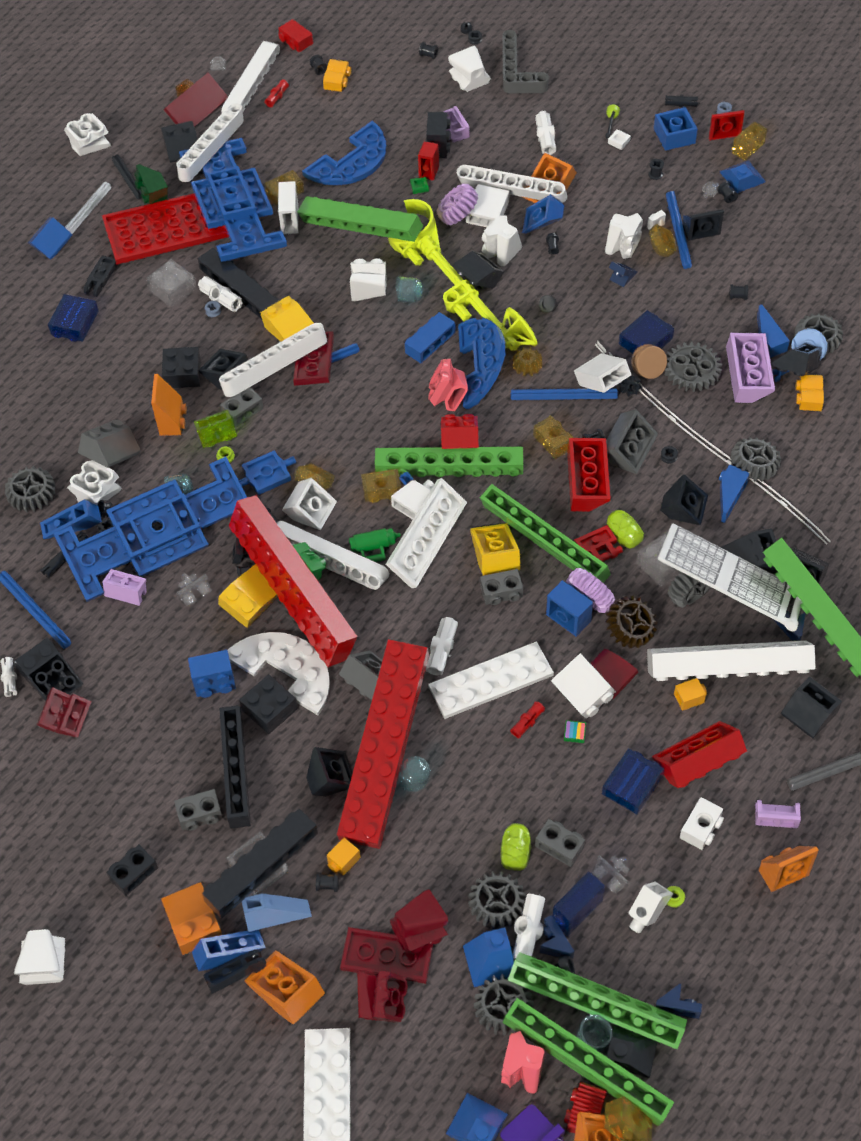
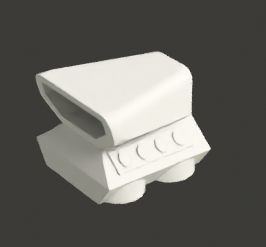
[449,46,491,92]
[64,113,111,156]
[605,213,643,259]
[482,216,522,266]
[350,259,387,301]
[67,460,122,505]
[14,930,65,985]

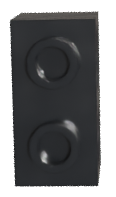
[106,844,158,896]

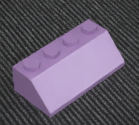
[726,333,775,403]

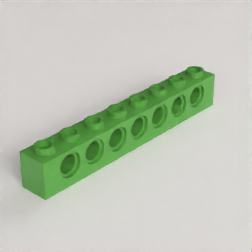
[375,447,523,478]
[508,952,687,1049]

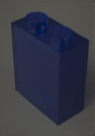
[48,294,99,342]
[619,310,674,354]
[602,748,664,815]
[552,871,605,936]

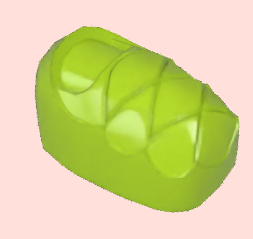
[607,510,644,548]
[501,823,531,871]

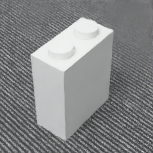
[278,181,298,234]
[466,184,509,227]
[574,353,631,393]
[551,653,616,718]

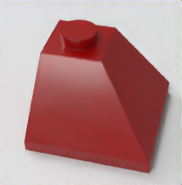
[709,110,745,140]

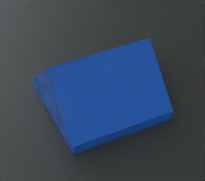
[28,217,72,260]

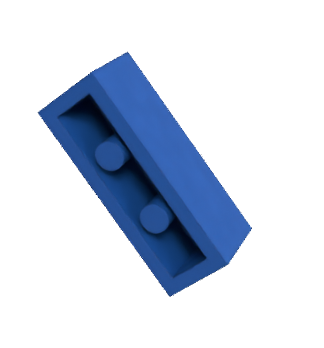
[405,312,455,363]

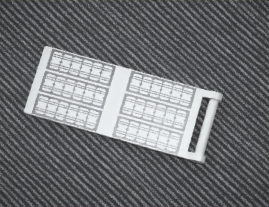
[658,524,802,631]

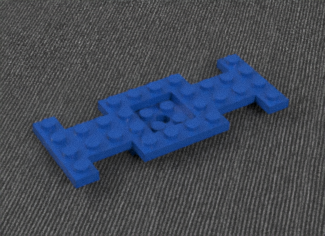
[179,138,287,262]
[54,457,247,602]

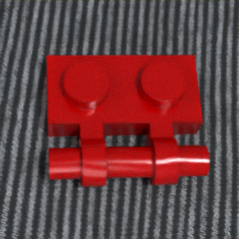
[574,525,623,562]

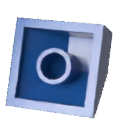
[720,160,765,193]
[522,194,564,234]
[463,927,514,987]
[446,1093,508,1141]

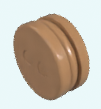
[631,344,667,379]

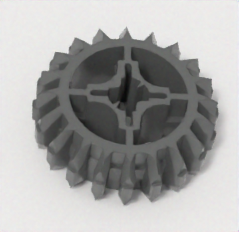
[794,312,843,356]
[730,437,781,482]
[5,466,56,513]
[668,572,710,608]
[468,871,526,929]
[474,974,534,1036]

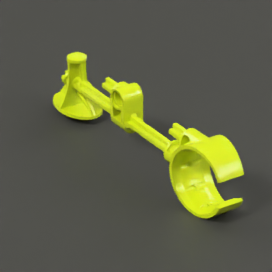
[387,199,538,351]

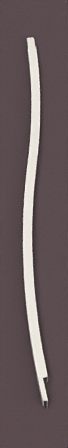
[595,341,830,545]

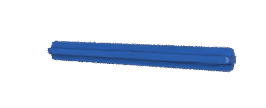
[666,191,692,269]
[511,388,618,400]
[0,571,71,649]

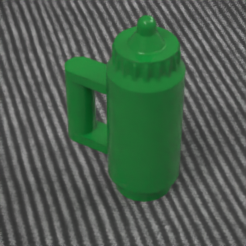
[349,528,401,562]

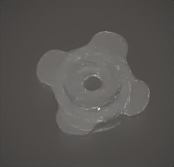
[210,57,226,71]
[702,181,719,198]

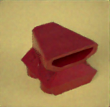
[390,889,448,953]
[357,971,408,1023]

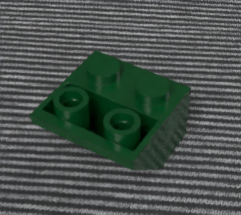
[134,164,168,205]

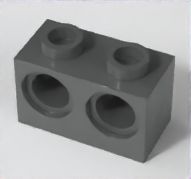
[220,387,264,427]
[480,569,523,605]
[174,789,223,831]
[535,819,585,867]

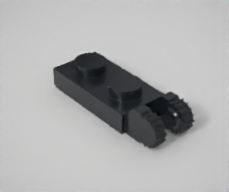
[83,255,118,297]
[203,949,267,994]

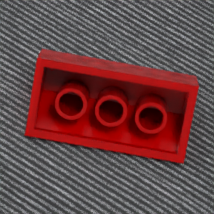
[567,438,611,512]
[652,721,747,788]

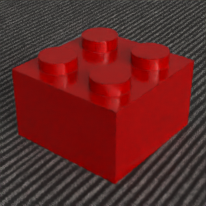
[441,414,479,449]

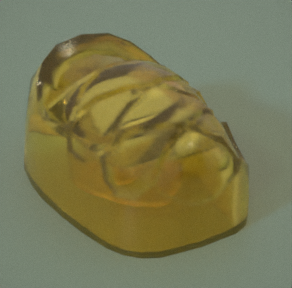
[649,224,677,257]
[294,463,335,490]

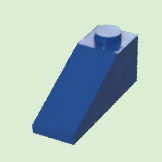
[757,305,789,358]
[719,464,750,523]
[40,499,102,539]
[192,930,266,971]

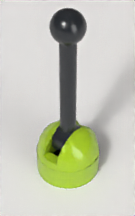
[605,105,620,139]

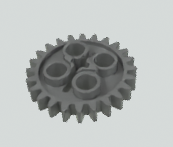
[664,342,722,392]

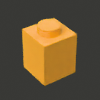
[674,678,707,711]
[327,838,361,876]

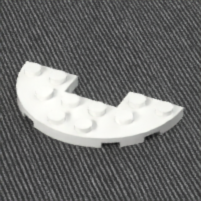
[228,632,330,715]

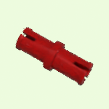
[265,80,289,108]
[510,701,545,739]

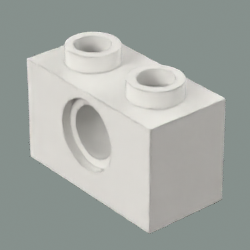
[680,797,724,850]

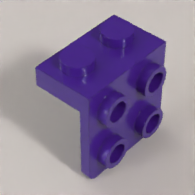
[500,1104,565,1141]

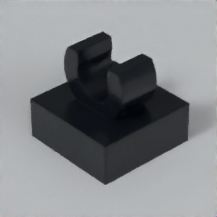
[232,538,250,564]

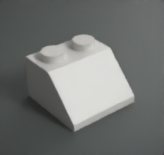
[282,478,337,530]

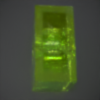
[194,410,237,448]

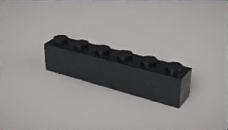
[197,248,280,320]
[219,705,251,829]
[202,808,318,919]

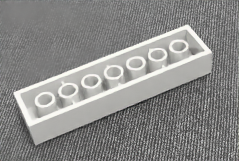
[647,640,815,681]

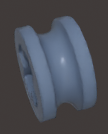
[717,102,732,114]
[205,301,221,317]

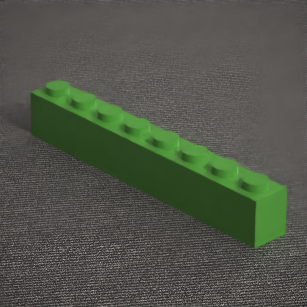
[297,196,423,242]
[480,484,611,583]
[763,538,861,677]
[503,998,674,1126]

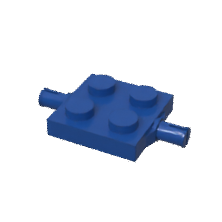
[239,450,296,495]

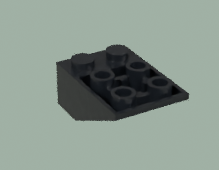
[720,528,778,574]
[13,637,83,702]

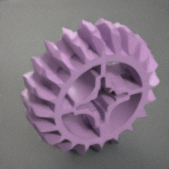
[437,183,478,226]
[566,568,615,613]

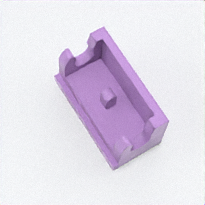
[444,106,469,142]
[103,569,146,606]
[755,800,801,828]

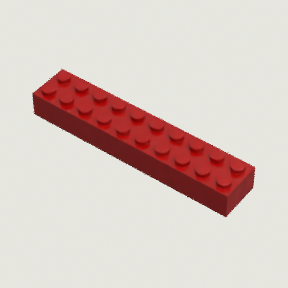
[229,495,358,667]
[337,639,429,849]

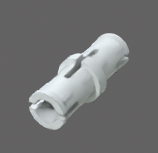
[0,657,17,697]

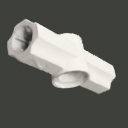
[536,111,556,155]
[198,276,243,312]
[426,617,458,676]
[513,894,545,960]

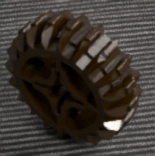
[605,595,658,649]

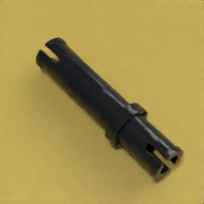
[40,531,88,578]

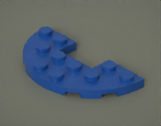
[302,121,386,185]
[458,318,505,409]

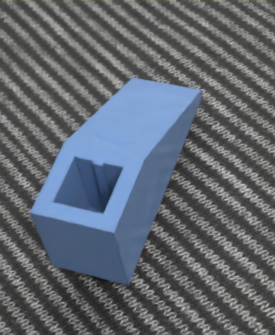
[242,893,312,932]

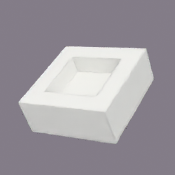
[608,129,631,150]
[647,210,666,232]

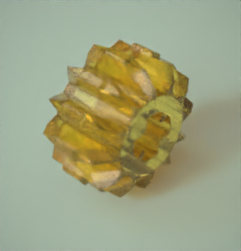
[512,347,542,377]

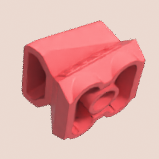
[428,359,468,412]
[501,1031,545,1094]

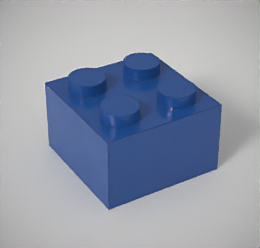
[654,107,697,151]
[546,580,593,637]
[188,650,236,698]

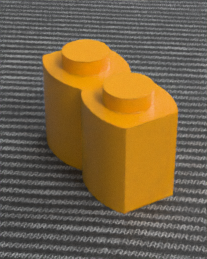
[323,59,351,92]
[795,374,824,411]

